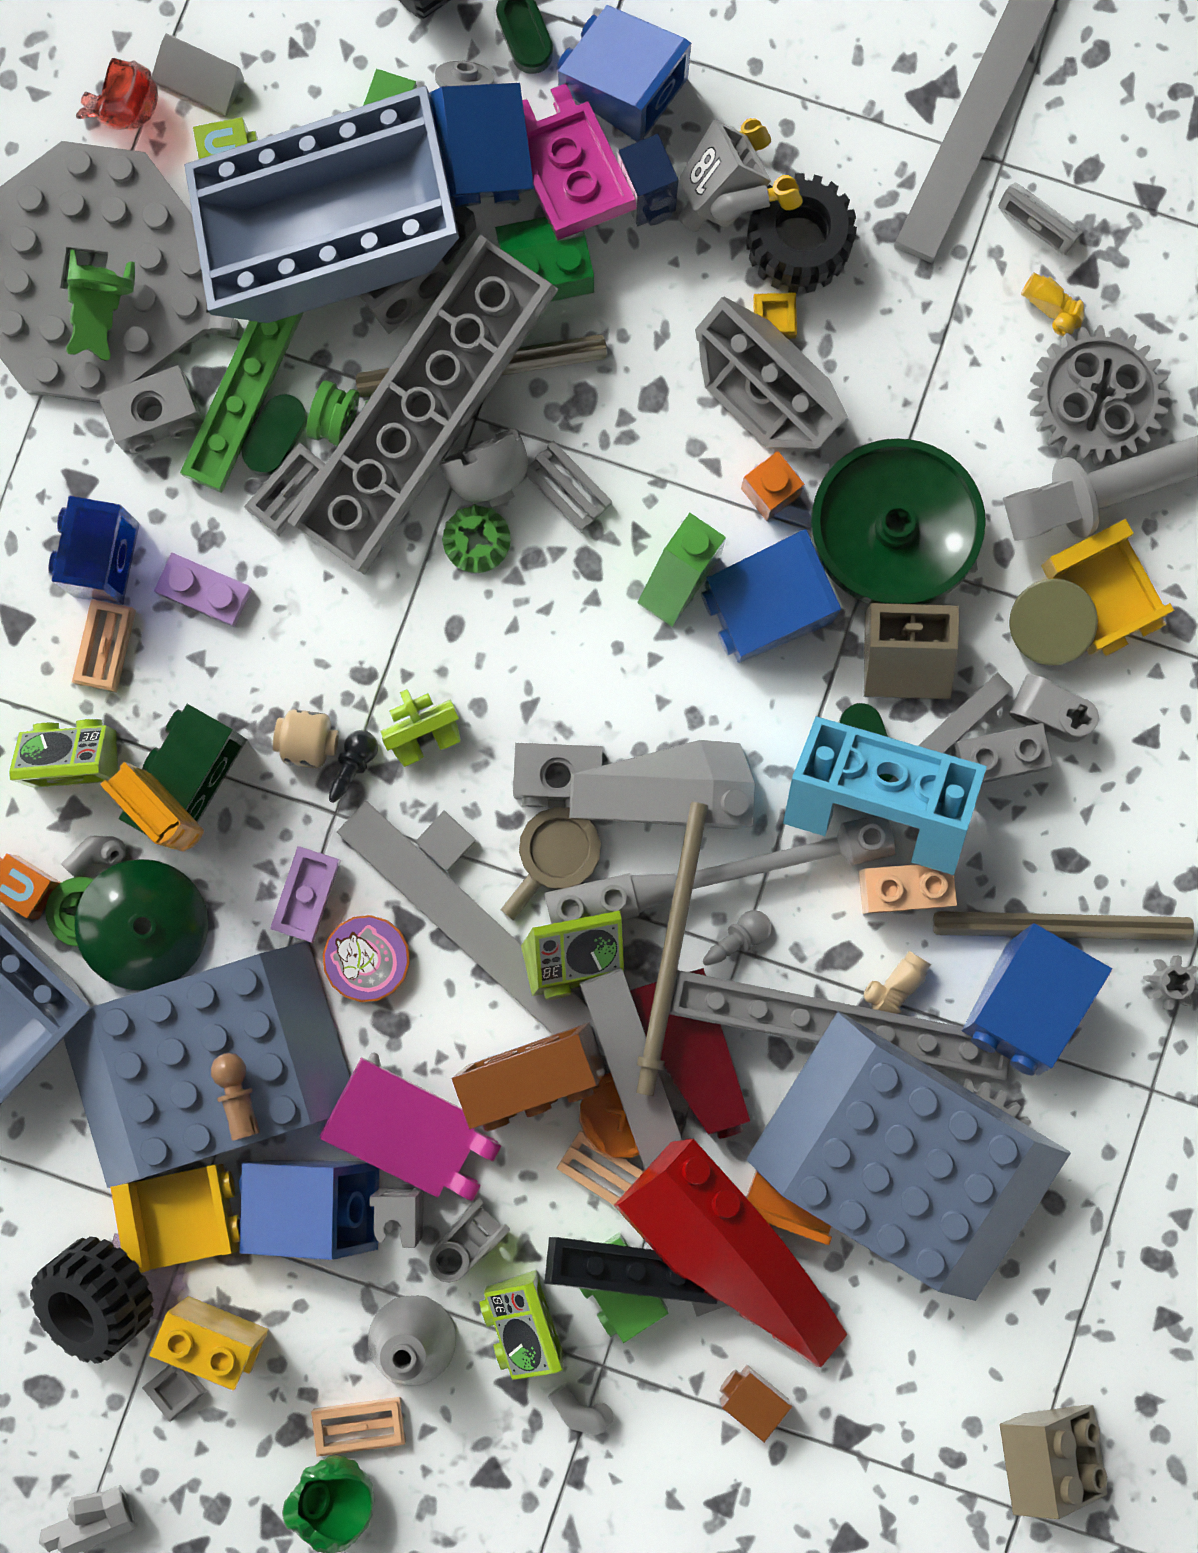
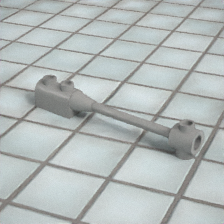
[544,815,895,924]

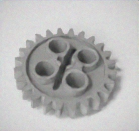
[1027,325,1170,466]

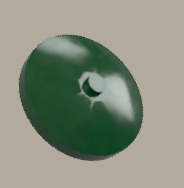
[811,438,986,605]

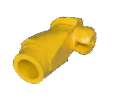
[1021,272,1085,336]

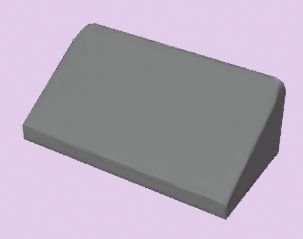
[151,33,245,116]

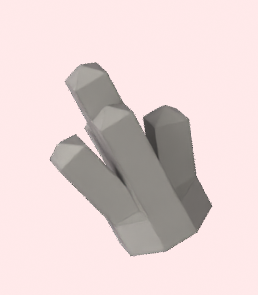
[39,1485,135,1553]

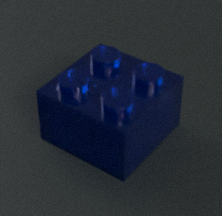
[48,495,140,605]

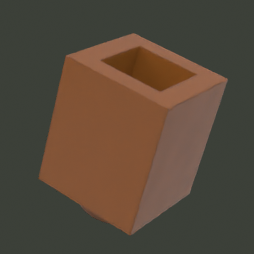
[719,1365,792,1443]

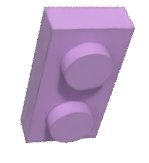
[154,552,252,627]
[270,846,341,943]

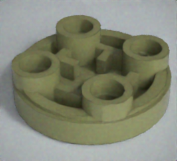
[1009,579,1098,666]

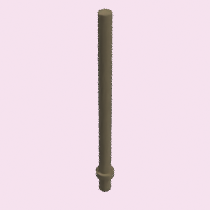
[636,802,708,1096]

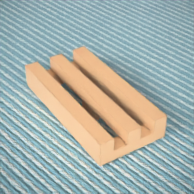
[72,599,136,693]
[556,1130,644,1205]
[311,1397,406,1457]

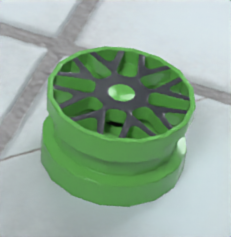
[306,380,360,447]

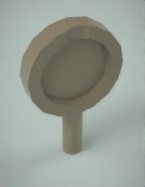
[500,807,601,921]

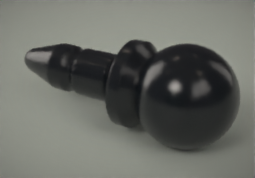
[329,730,378,803]

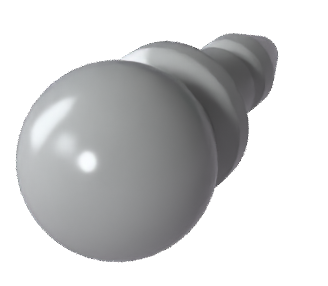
[702,910,771,966]

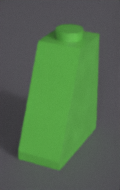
[637,512,726,627]

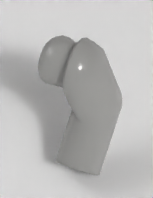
[61,836,126,878]
[548,1384,614,1435]

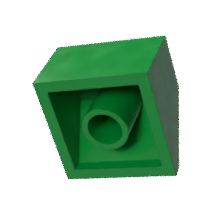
[495,216,594,302]

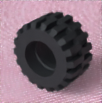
[746,173,857,294]
[30,1236,154,1364]

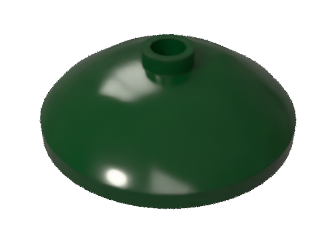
[74,859,208,990]

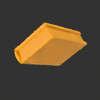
[100,762,204,852]

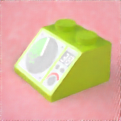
[9,719,118,788]
[521,911,624,1000]
[479,1270,564,1380]

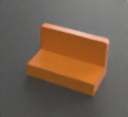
[746,1170,832,1245]

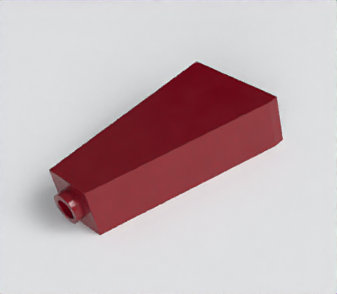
[630,968,751,1139]

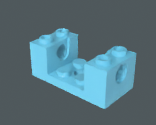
[783,716,987,875]

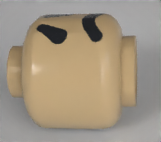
[273,709,339,768]

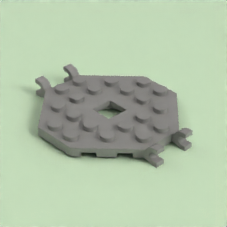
[0,141,239,403]

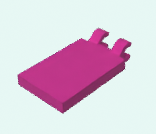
[523,83,637,241]
[320,1057,501,1201]

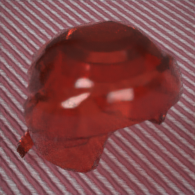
[76,58,159,131]

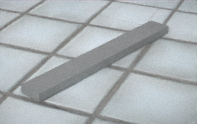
[894,0,1055,264]
[337,801,604,1057]
[580,968,728,1317]
[669,970,1010,1081]

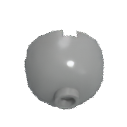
[439,429,528,507]

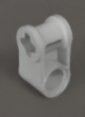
[1009,674,1099,742]
[429,1198,510,1283]

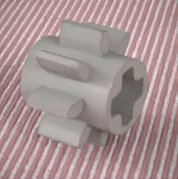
[1143,955,1198,1010]

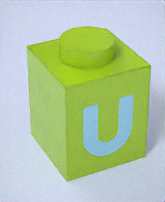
[193,117,258,159]

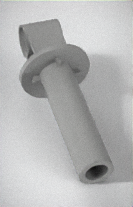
[1003,435,1198,541]

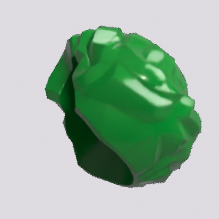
[282,1455,375,1553]

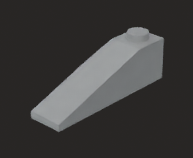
[569,740,755,829]

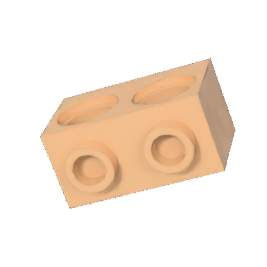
[859,864,957,914]

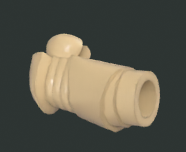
[864,951,932,1014]

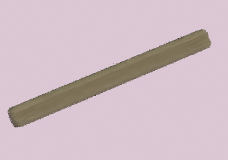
[356,334,607,398]
[933,911,1194,941]

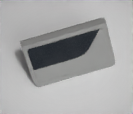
[998,182,1083,255]

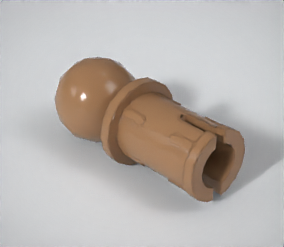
[211,1053,260,1141]

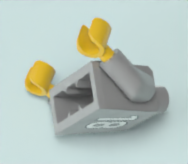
[678,118,803,232]

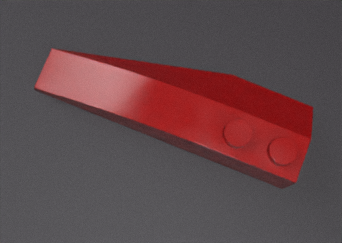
[613,1138,848,1368]

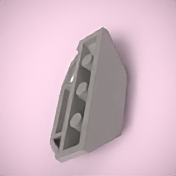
[695,296,848,449]

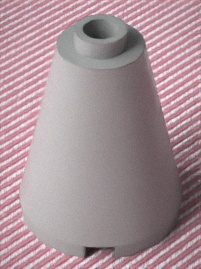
[368,1295,456,1386]

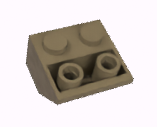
[863,603,959,699]
[999,1404,1108,1519]

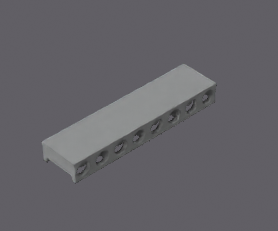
[287,234,558,575]

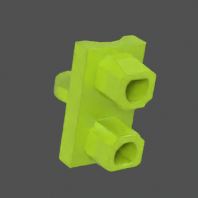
[380,689,461,767]

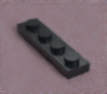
[544,1237,717,1304]

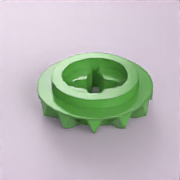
[442,504,511,573]
[45,877,94,946]

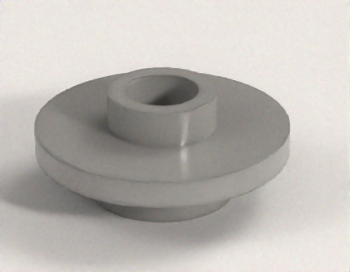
[435,61,494,87]

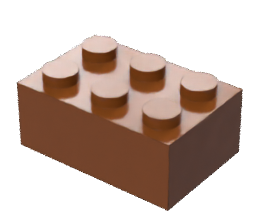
[451,1022,607,1132]

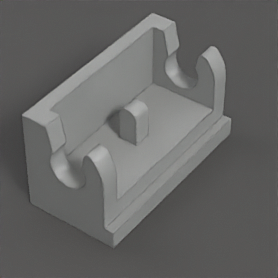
[370,1188,423,1248]

